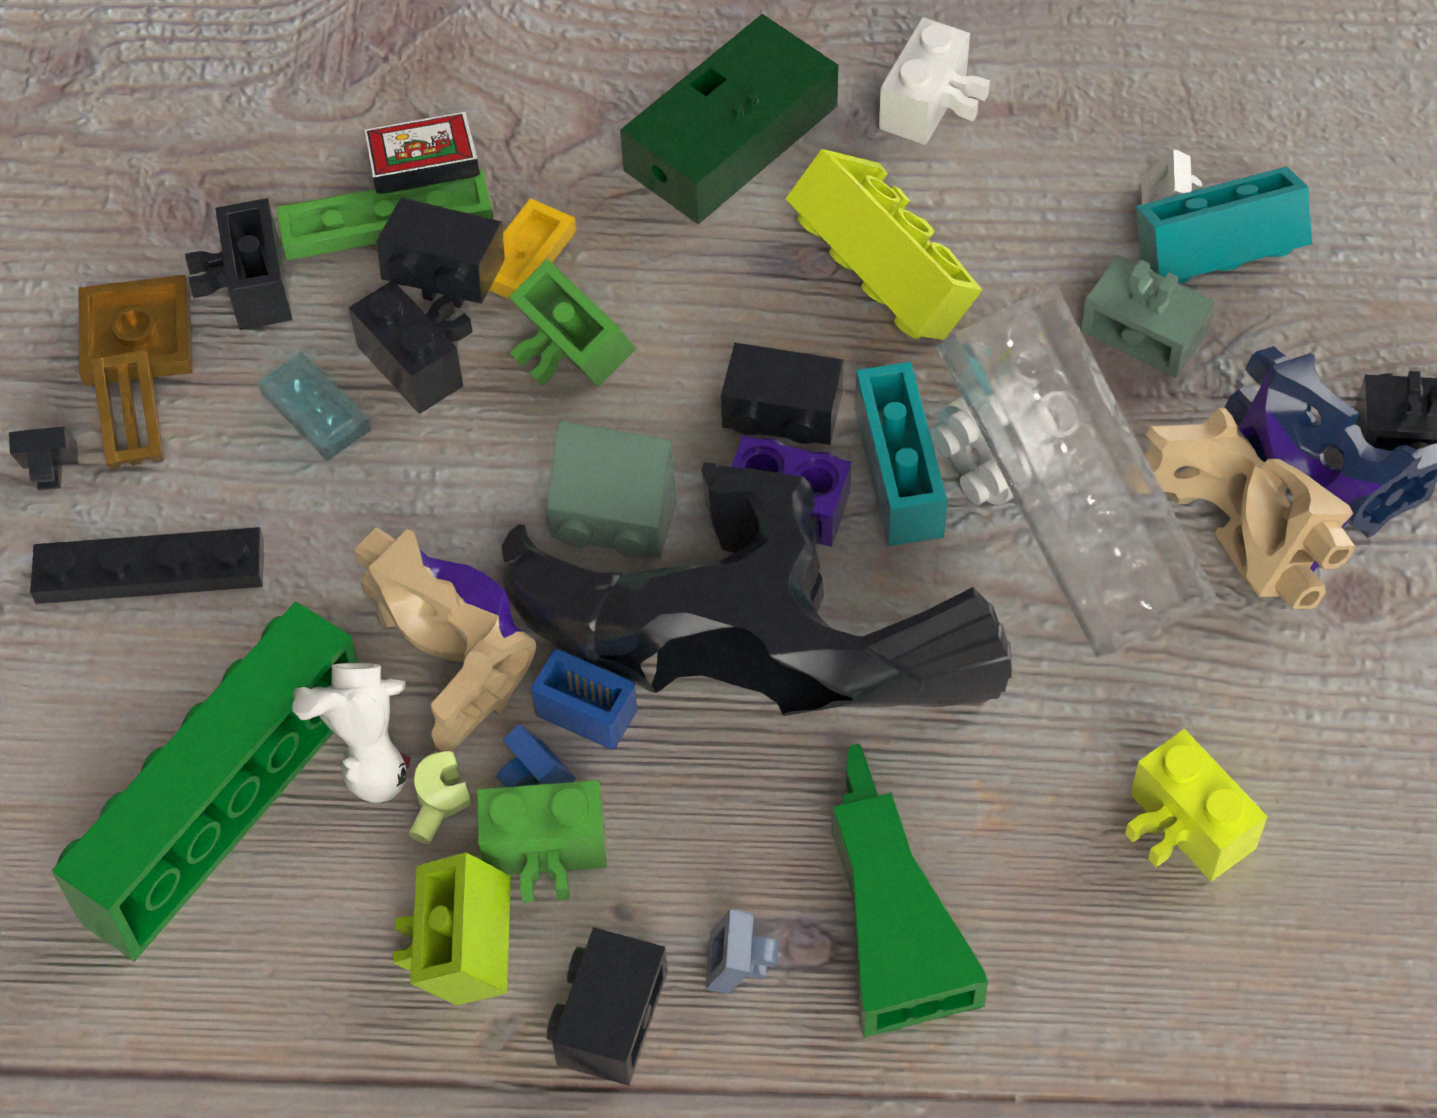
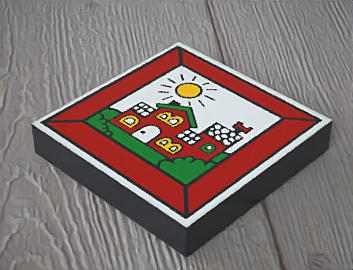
[364,112,480,194]

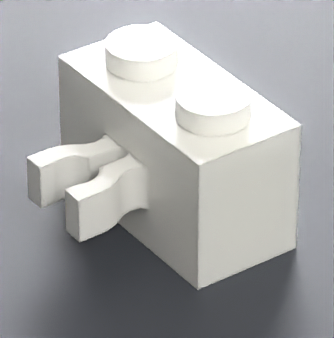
[879,17,990,145]

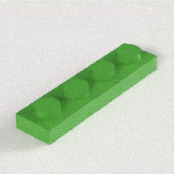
[276,169,494,261]

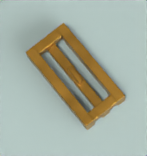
[91,350,165,469]

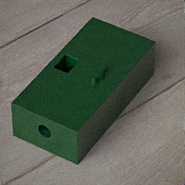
[620,14,839,225]

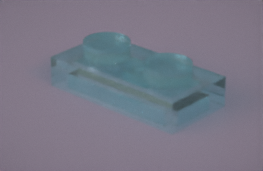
[258,352,371,461]

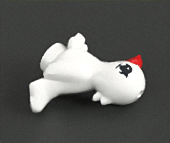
[292,663,411,803]

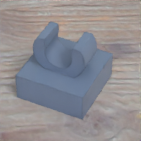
[706,909,778,994]

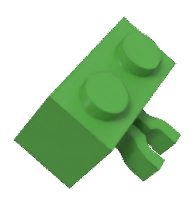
[509,259,636,387]
[477,780,607,903]

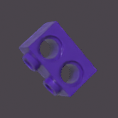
[731,436,851,547]

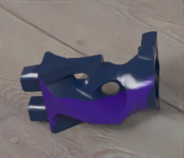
[1224,346,1437,538]

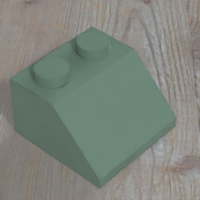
[547,420,677,558]

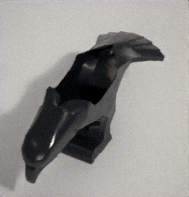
[501,462,1012,716]

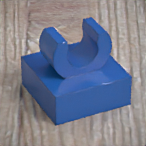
[496,723,577,787]

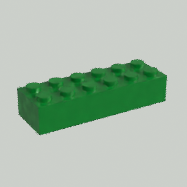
[51,601,359,962]

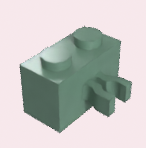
[1081,255,1214,378]

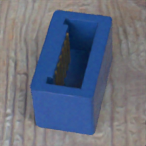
[531,649,637,750]

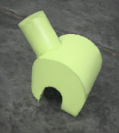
[408,751,471,844]

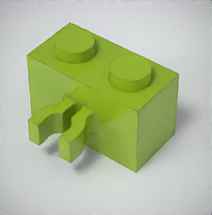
[393,852,511,1006]

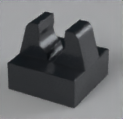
[9,426,78,491]

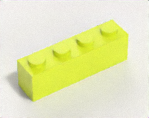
[785,149,983,340]

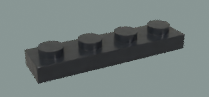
[30,527,264,604]

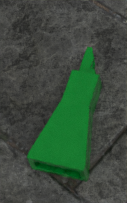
[832,743,988,1038]

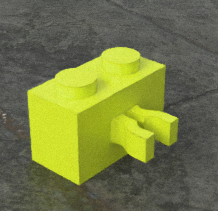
[1125,729,1268,882]

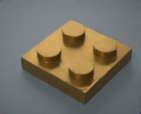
[78,275,193,386]

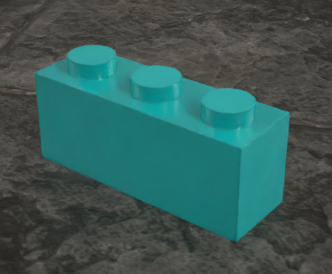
[1136,166,1312,284]
[855,362,947,546]

